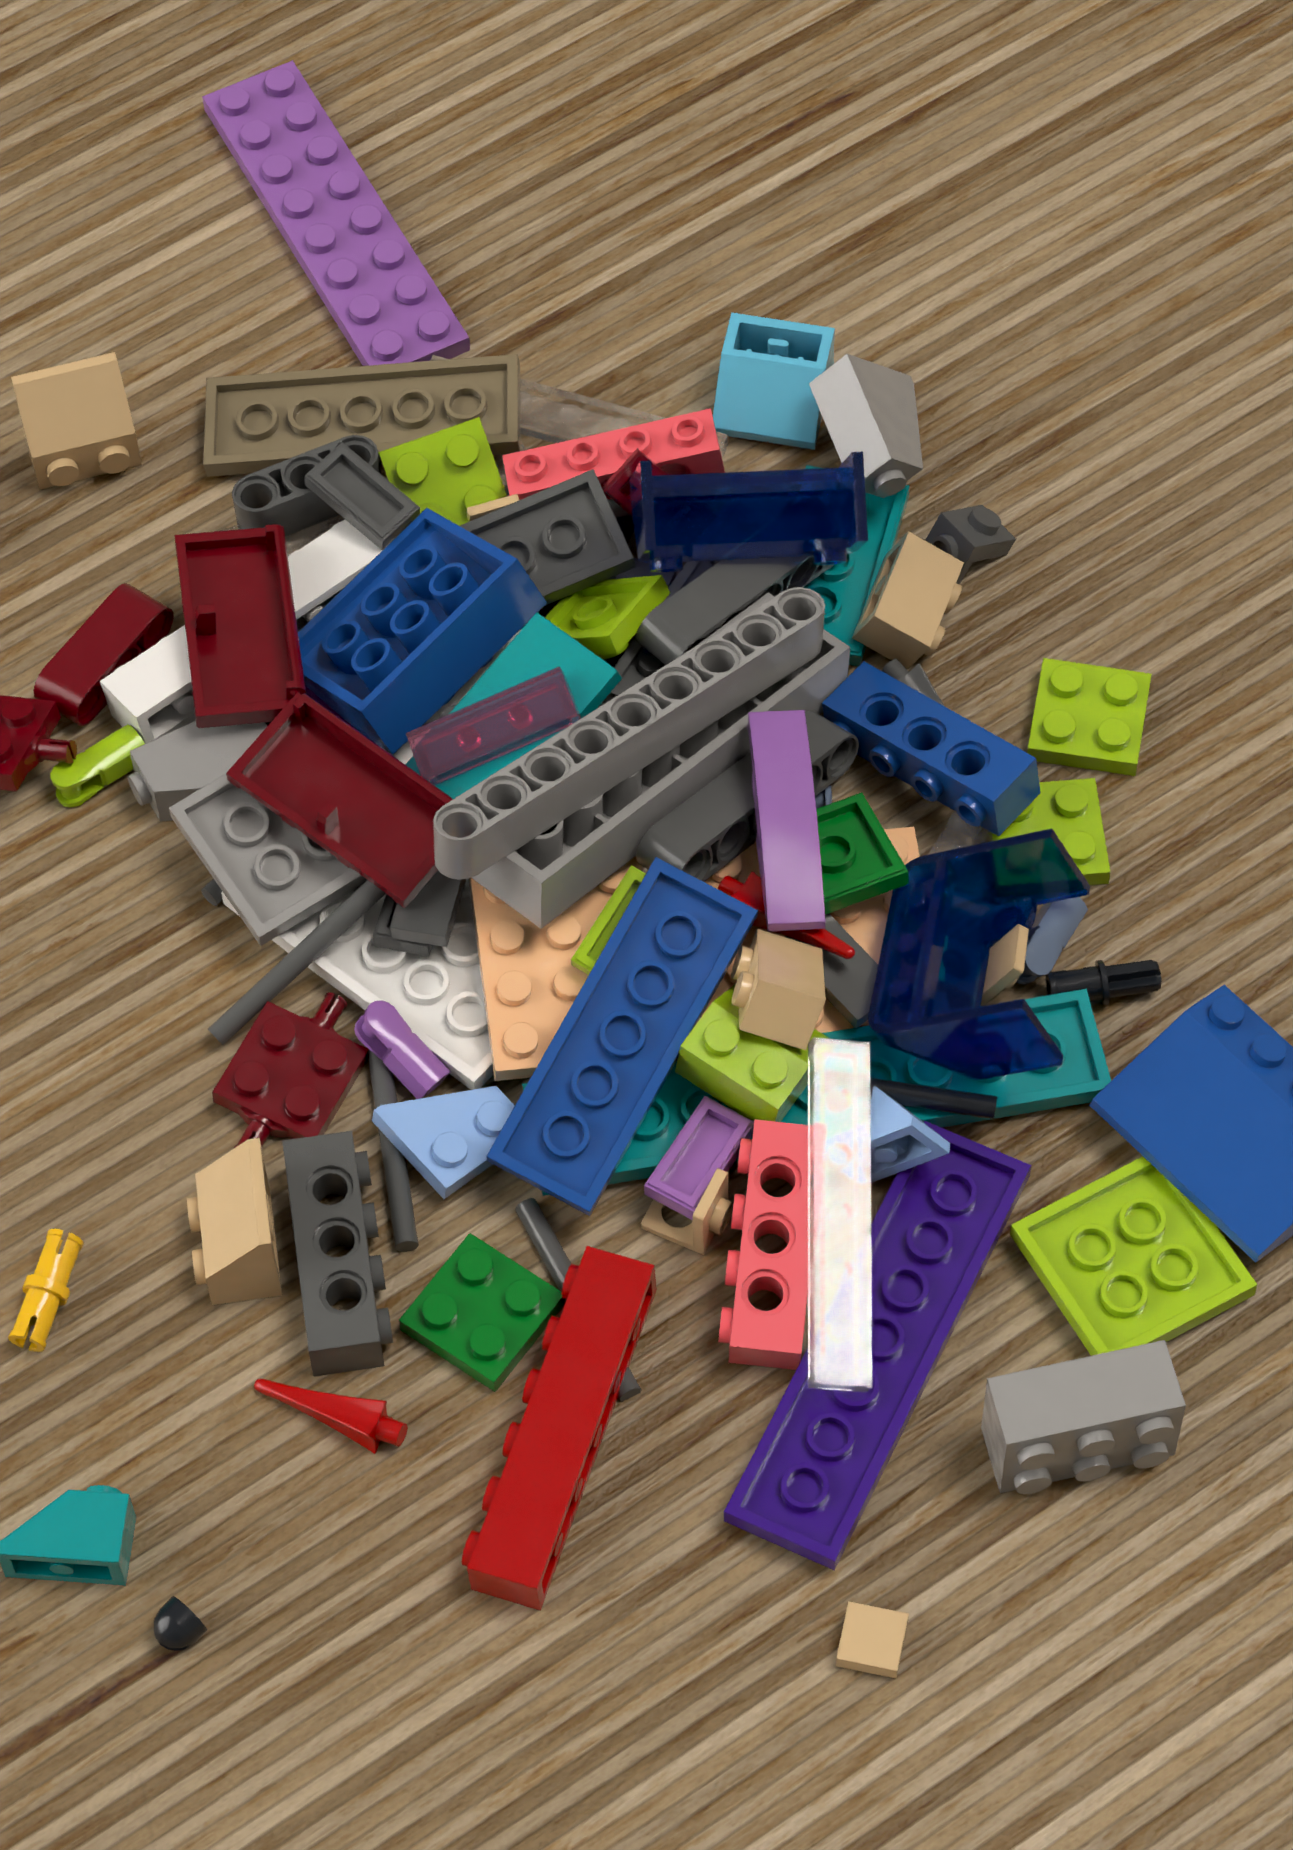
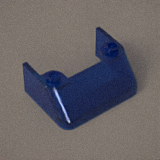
[630,451,868,572]
[868,829,1090,1080]

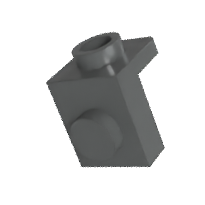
[925,505,1016,584]

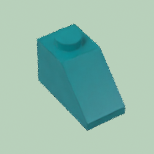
[0,1485,136,1586]

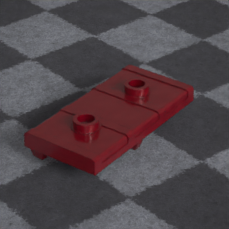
[175,524,306,728]
[226,692,453,908]

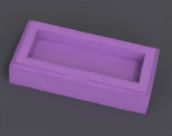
[644,1096,754,1220]

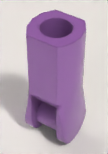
[354,1000,451,1099]

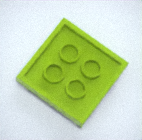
[1010,1156,1257,1356]

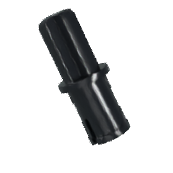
[1045,960,1162,1006]

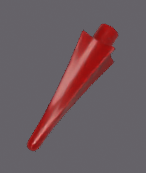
[718,871,855,959]
[254,1378,408,1454]

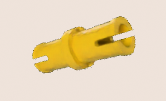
[8,1229,84,1352]

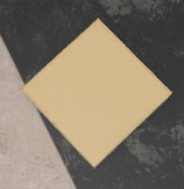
[836,1601,909,1679]

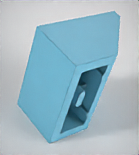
[713,312,835,450]

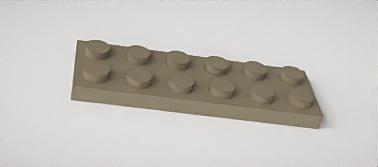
[203,354,521,477]

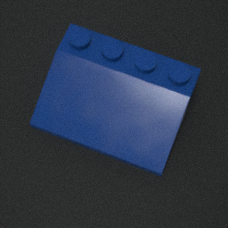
[298,508,547,755]
[1090,984,1293,1263]

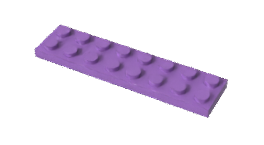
[202,60,470,366]

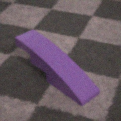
[747,710,826,931]

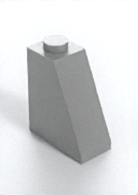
[809,354,923,498]
[127,721,267,821]

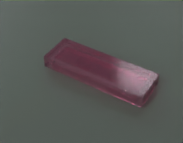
[406,666,581,785]

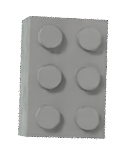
[981,1340,1186,1494]

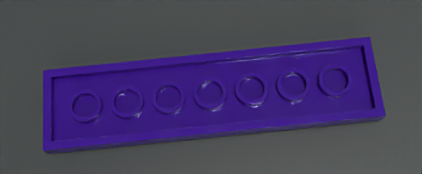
[724,1121,1031,1571]

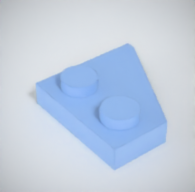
[372,1086,515,1199]

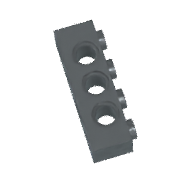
[282,1131,393,1377]

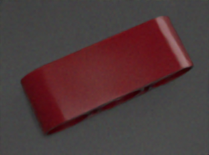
[33,583,174,726]

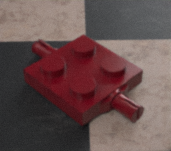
[0,695,77,792]
[212,992,369,1149]

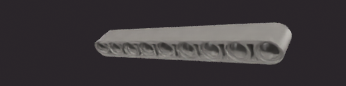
[433,587,825,880]

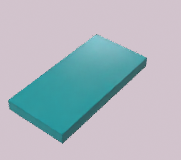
[794,465,910,667]
[405,612,622,799]

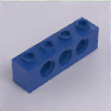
[822,661,1041,836]

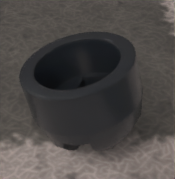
[154,1596,207,1651]

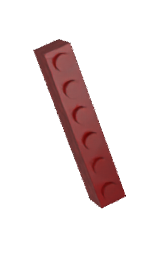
[462,1246,657,1611]

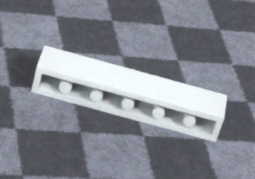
[100,519,382,744]

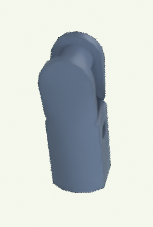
[1016,888,1088,985]

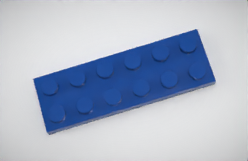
[486,857,758,1216]

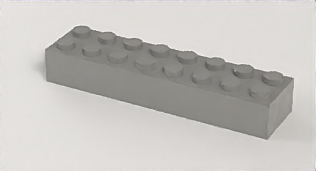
[471,592,850,929]

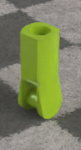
[50,724,145,808]

